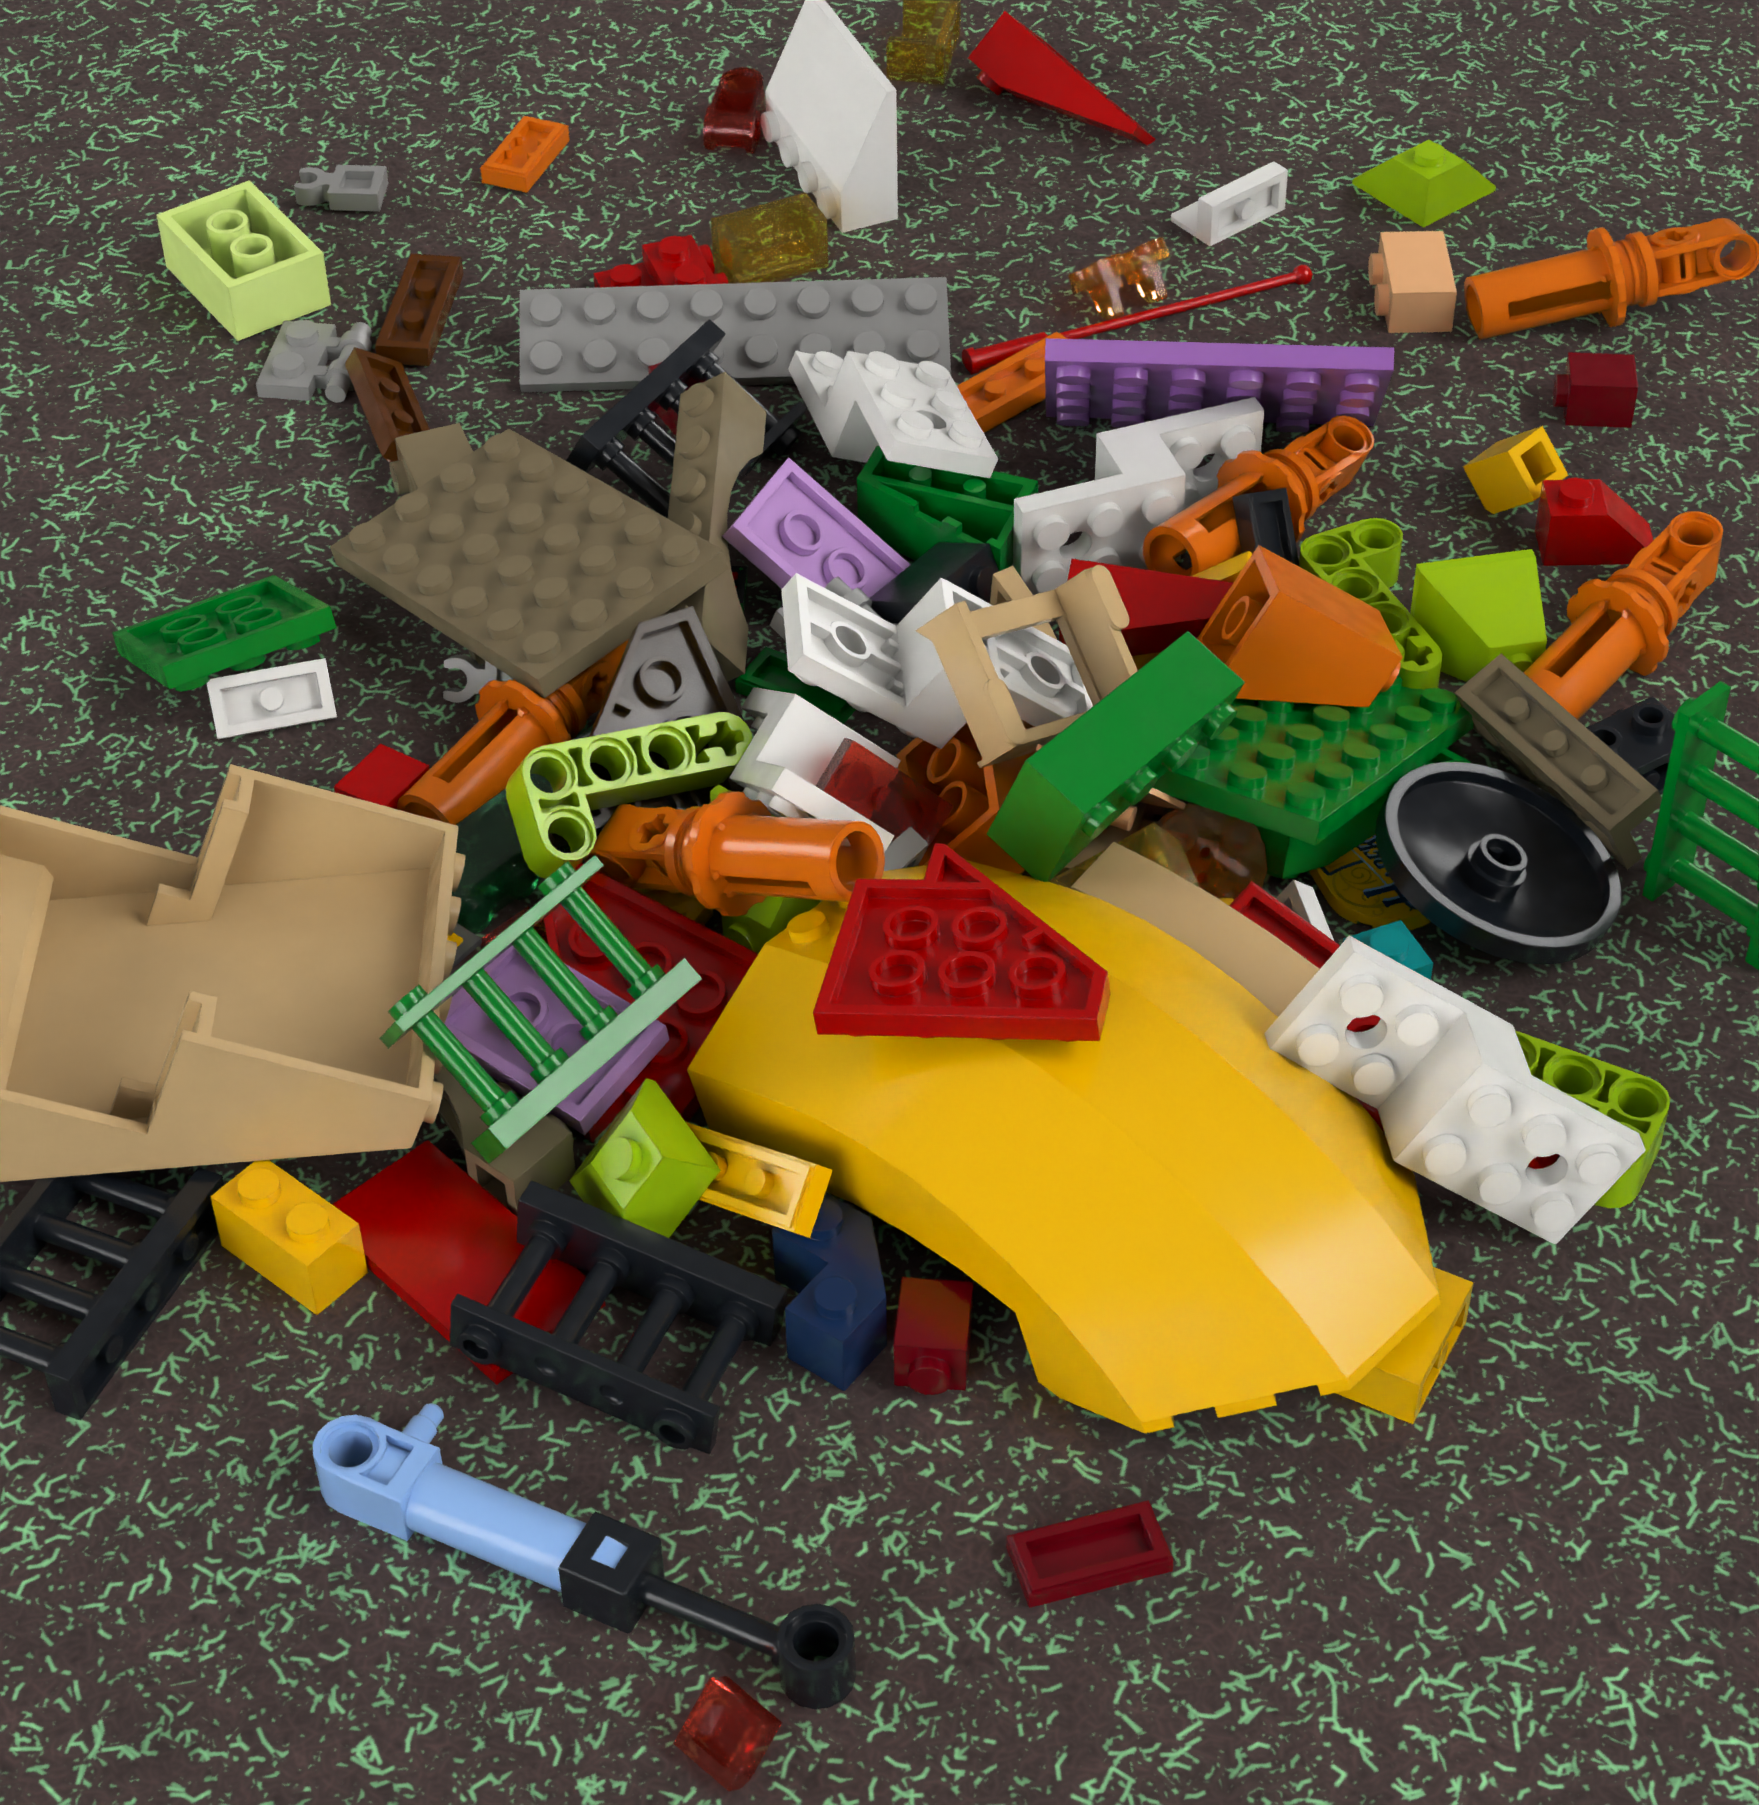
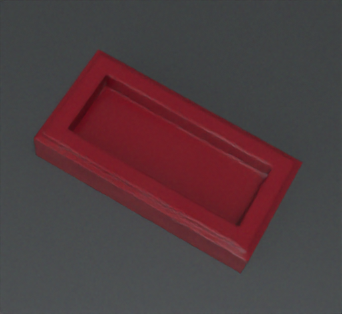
[1006,1500,1174,1608]

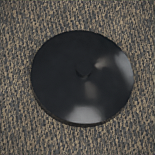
[1375,762,1621,965]

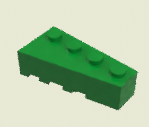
[987,631,1245,882]

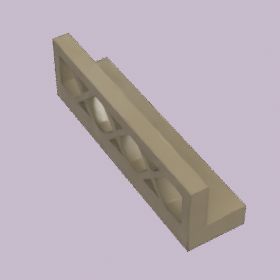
[1454,654,1662,870]

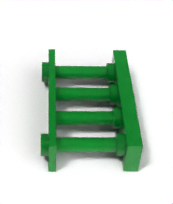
[1642,681,1759,970]
[380,855,702,1164]

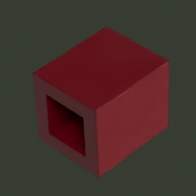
[1553,352,1638,428]
[894,1277,973,1395]

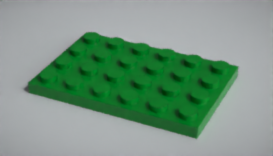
[1153,676,1474,845]

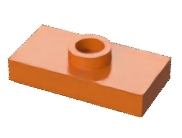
[480,116,570,192]

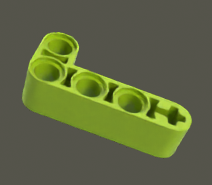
[1299,518,1442,689]
[505,712,753,879]
[1515,1031,1670,1208]

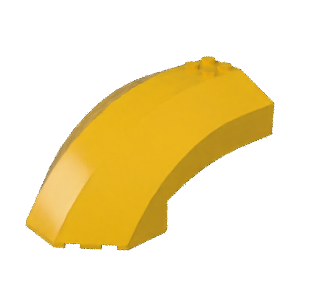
[687,860,1441,1434]

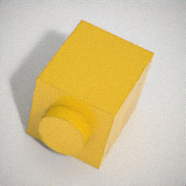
[1463,426,1568,514]

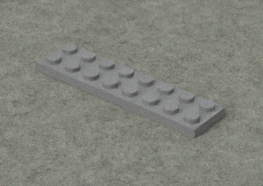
[520,277,951,392]

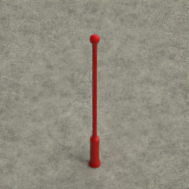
[962,265,1313,375]

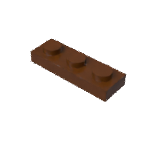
[375,254,464,366]
[345,347,430,463]

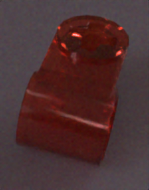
[703,67,765,154]

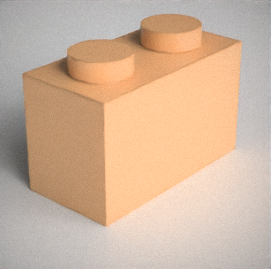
[1368,231,1457,333]

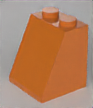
[1197,545,1403,708]

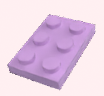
[722,457,911,598]
[444,946,669,1135]

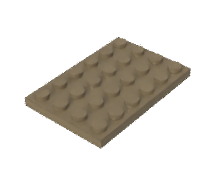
[330,428,728,698]

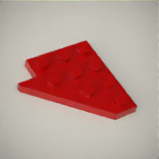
[813,843,1111,1042]
[544,863,758,1142]

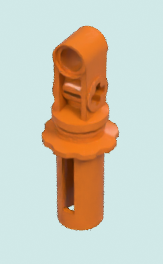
[1464,218,1759,340]
[1143,415,1374,576]
[1523,511,1723,720]
[397,639,629,848]
[584,791,885,916]

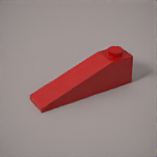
[968,11,1156,145]
[1059,559,1233,656]

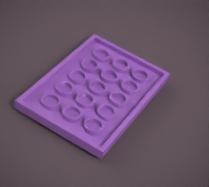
[1045,338,1394,433]

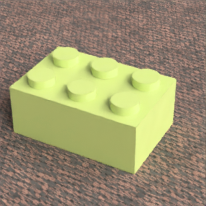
[157,180,331,341]

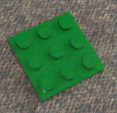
[112,575,337,691]

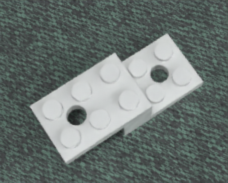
[788,351,998,478]
[1013,397,1264,595]
[781,573,1093,749]
[729,687,901,853]
[1264,936,1646,1244]

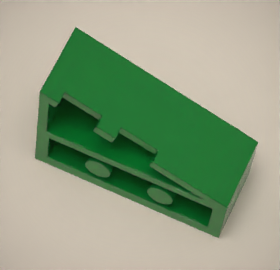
[857,445,1038,571]

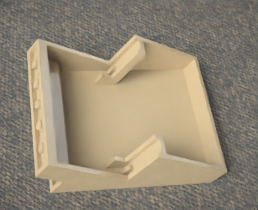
[0,764,465,1182]

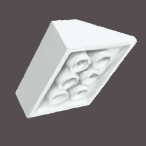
[760,0,898,233]

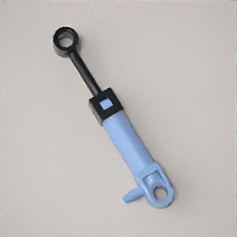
[313,1403,856,1709]

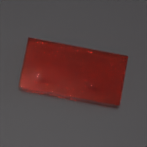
[816,738,954,860]

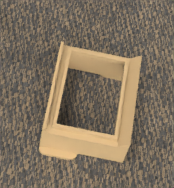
[915,565,1138,768]

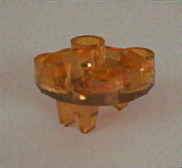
[1068,237,1172,320]
[1141,803,1267,899]

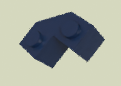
[772,1192,887,1391]

